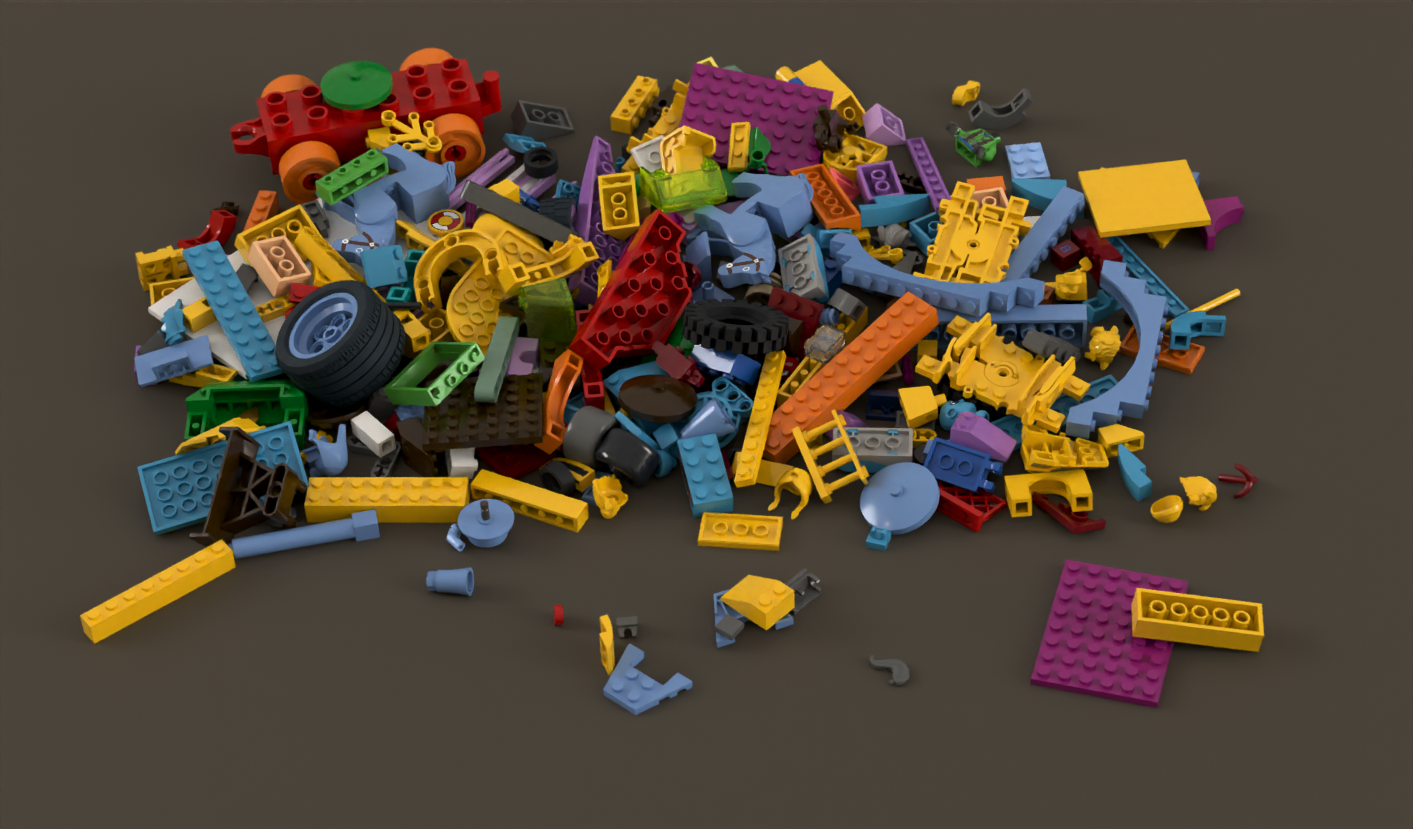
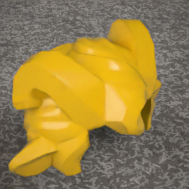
[549,234,586,259]
[1084,326,1121,370]
[592,474,628,519]
[1180,476,1217,511]

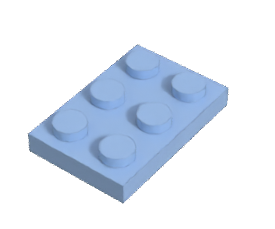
[1005,142,1050,179]

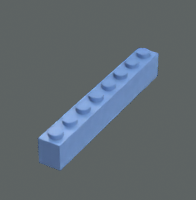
[1001,186,1085,282]

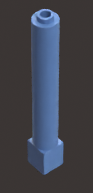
[228,509,380,559]

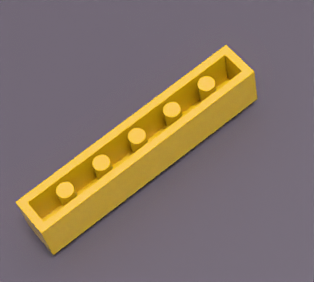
[470,469,589,533]

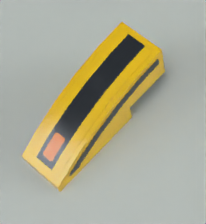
[539,458,595,492]

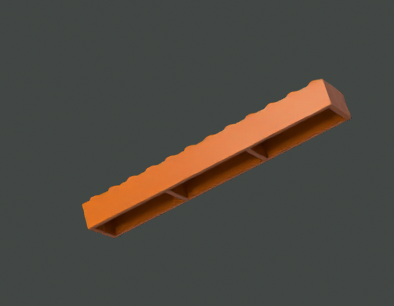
[762,291,939,464]

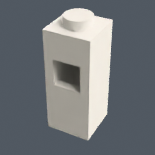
[351,411,396,458]

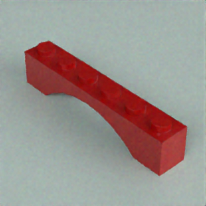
[575,310,605,411]

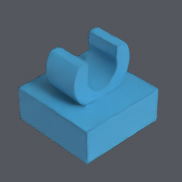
[866,525,891,551]

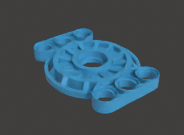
[653,377,753,462]

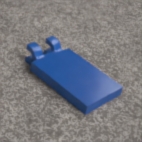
[923,437,1003,494]

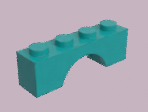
[386,249,425,312]

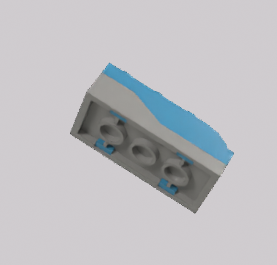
[778,233,830,304]
[832,427,913,473]

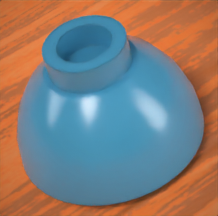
[654,450,677,477]

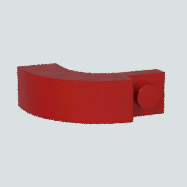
[177,210,237,249]

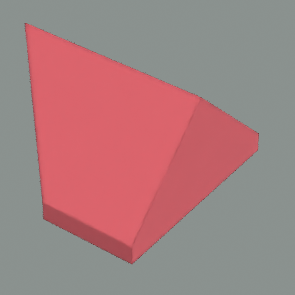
[829,167,861,202]

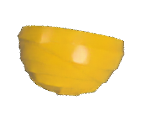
[1151,495,1183,523]

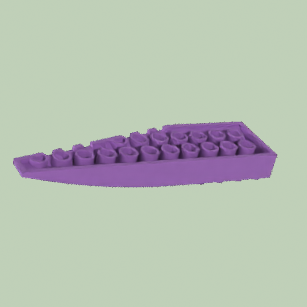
[568,135,627,306]

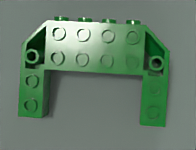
[184,379,309,452]

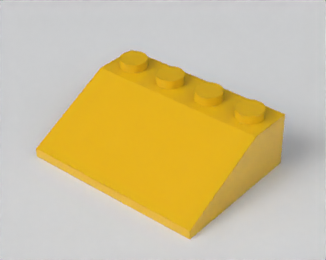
[234,204,321,267]

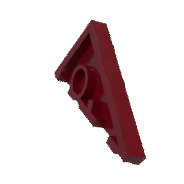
[1032,492,1106,534]

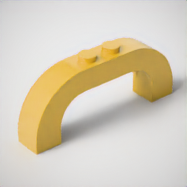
[497,241,599,296]

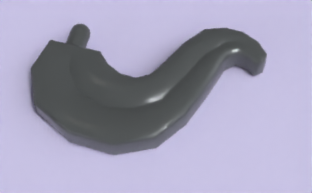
[870,655,909,686]

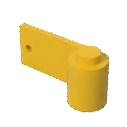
[731,452,794,490]

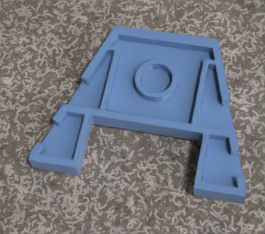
[714,589,794,648]
[603,644,693,715]

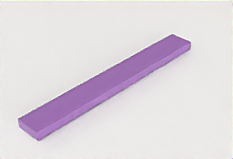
[906,137,951,213]

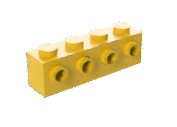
[610,76,660,135]

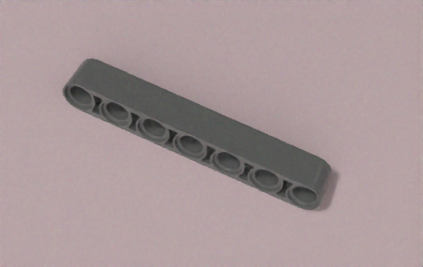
[459,180,579,243]

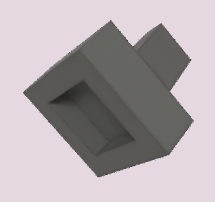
[616,616,638,639]

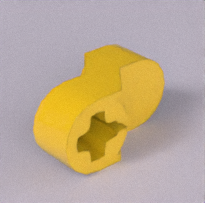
[952,80,980,106]

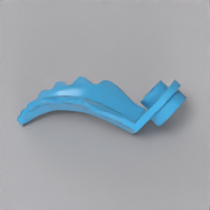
[161,299,187,346]

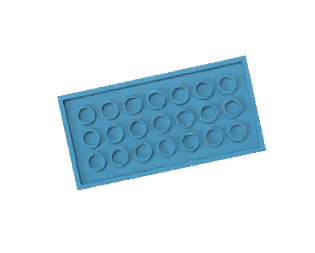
[137,421,309,536]

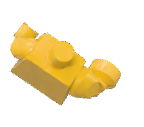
[1045,257,1092,301]

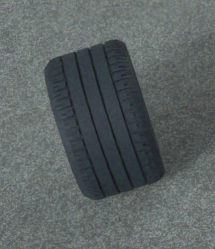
[275,280,406,408]

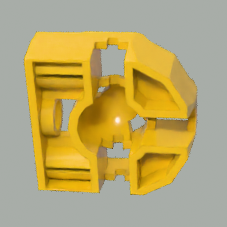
[823,131,887,184]

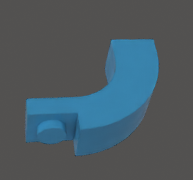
[1169,311,1226,350]

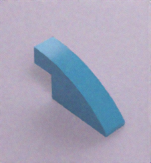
[1011,178,1085,218]
[859,194,930,227]

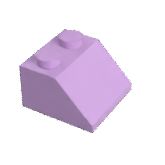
[862,103,906,146]

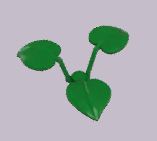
[713,127,782,197]

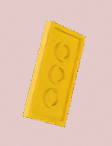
[698,512,783,551]

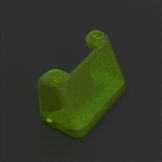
[517,278,577,348]

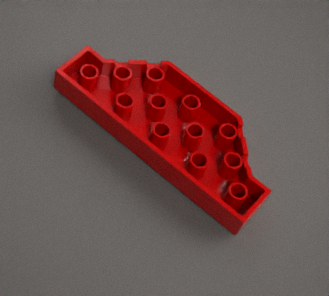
[569,208,693,371]

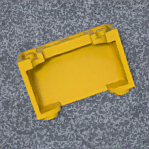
[660,125,724,205]

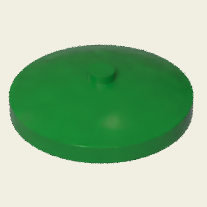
[320,61,393,110]

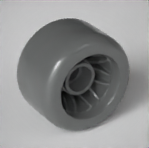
[562,406,621,470]

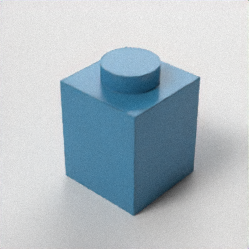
[653,422,680,457]

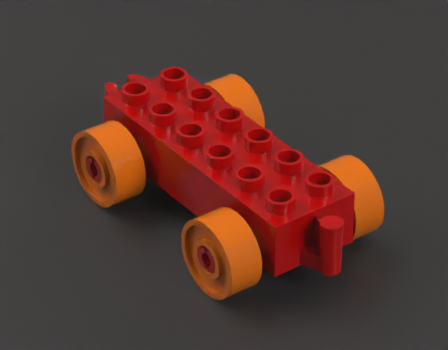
[230,48,502,205]

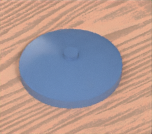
[860,462,940,535]

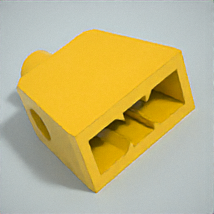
[898,386,947,429]

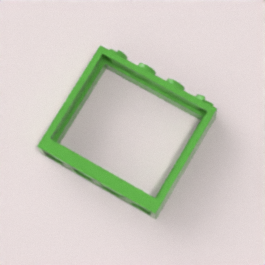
[383,341,485,406]

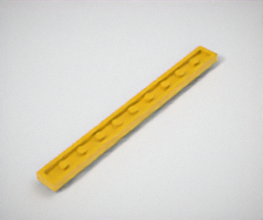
[734,350,786,488]

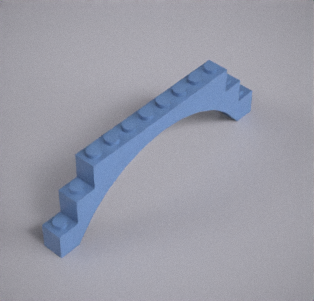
[830,232,1045,317]
[1065,260,1169,439]

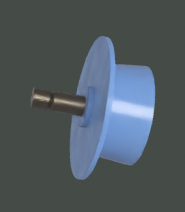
[458,499,514,548]

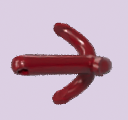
[1218,464,1258,499]

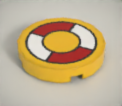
[428,209,464,238]

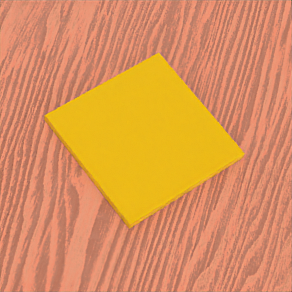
[1078,159,1211,238]

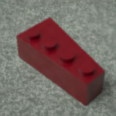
[1071,225,1123,290]

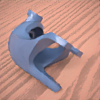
[309,424,348,477]

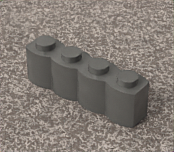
[1022,329,1082,363]

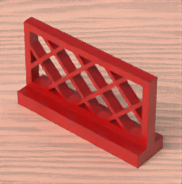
[936,480,1007,533]

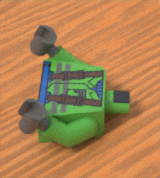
[946,121,1001,167]

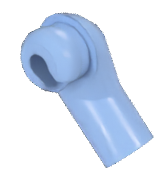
[447,523,465,551]

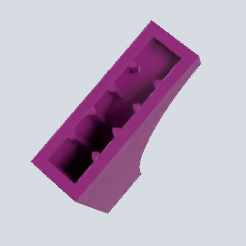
[1198,196,1244,251]

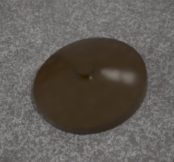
[618,375,698,423]

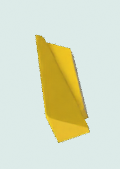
[395,219,471,276]

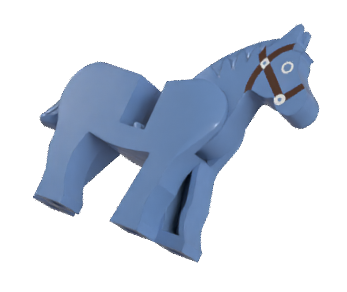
[322,143,456,269]
[686,172,814,288]

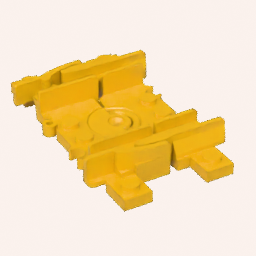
[913,181,1031,283]

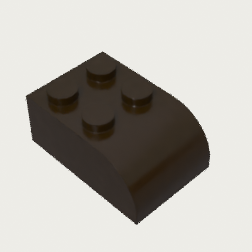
[537,341,581,398]

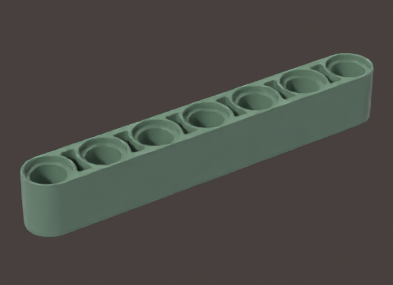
[474,316,520,403]

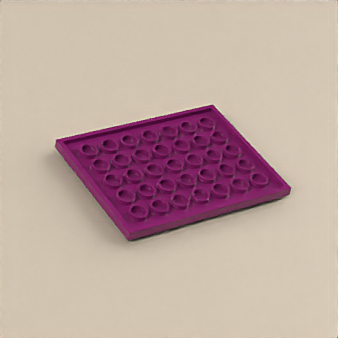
[679,63,834,176]
[1031,559,1188,708]

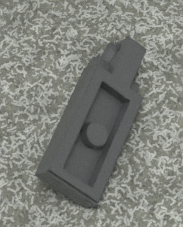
[301,200,330,238]

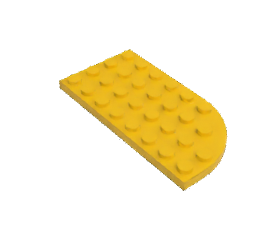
[446,225,557,363]

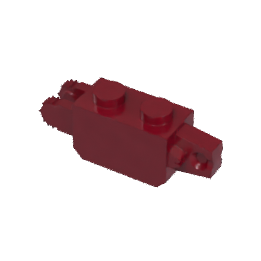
[652,341,705,388]

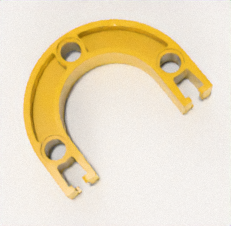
[413,229,508,314]

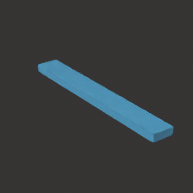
[1097,230,1191,319]

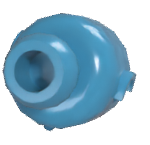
[939,399,989,432]

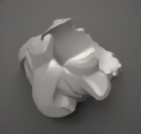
[872,223,917,249]

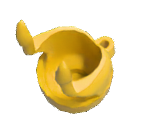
[768,468,814,520]

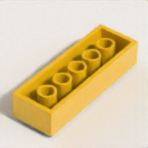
[1131,588,1264,652]

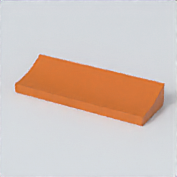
[789,163,861,231]

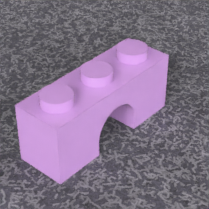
[505,337,538,376]

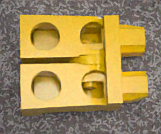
[135,245,189,291]

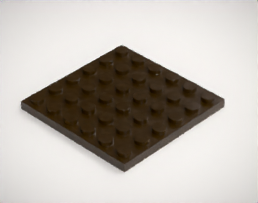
[422,373,543,451]

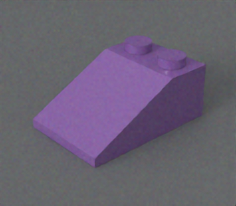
[950,411,1017,462]

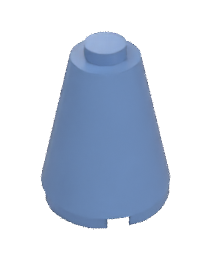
[679,397,736,440]

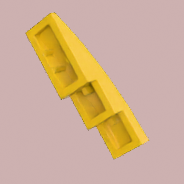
[169,364,238,387]

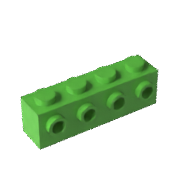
[315,148,389,206]

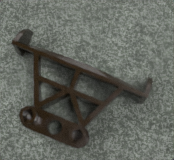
[189,427,307,547]

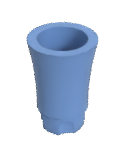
[426,567,474,596]

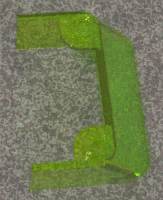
[640,155,727,212]

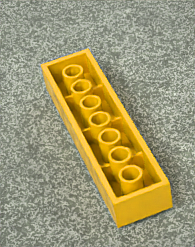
[304,477,470,523]

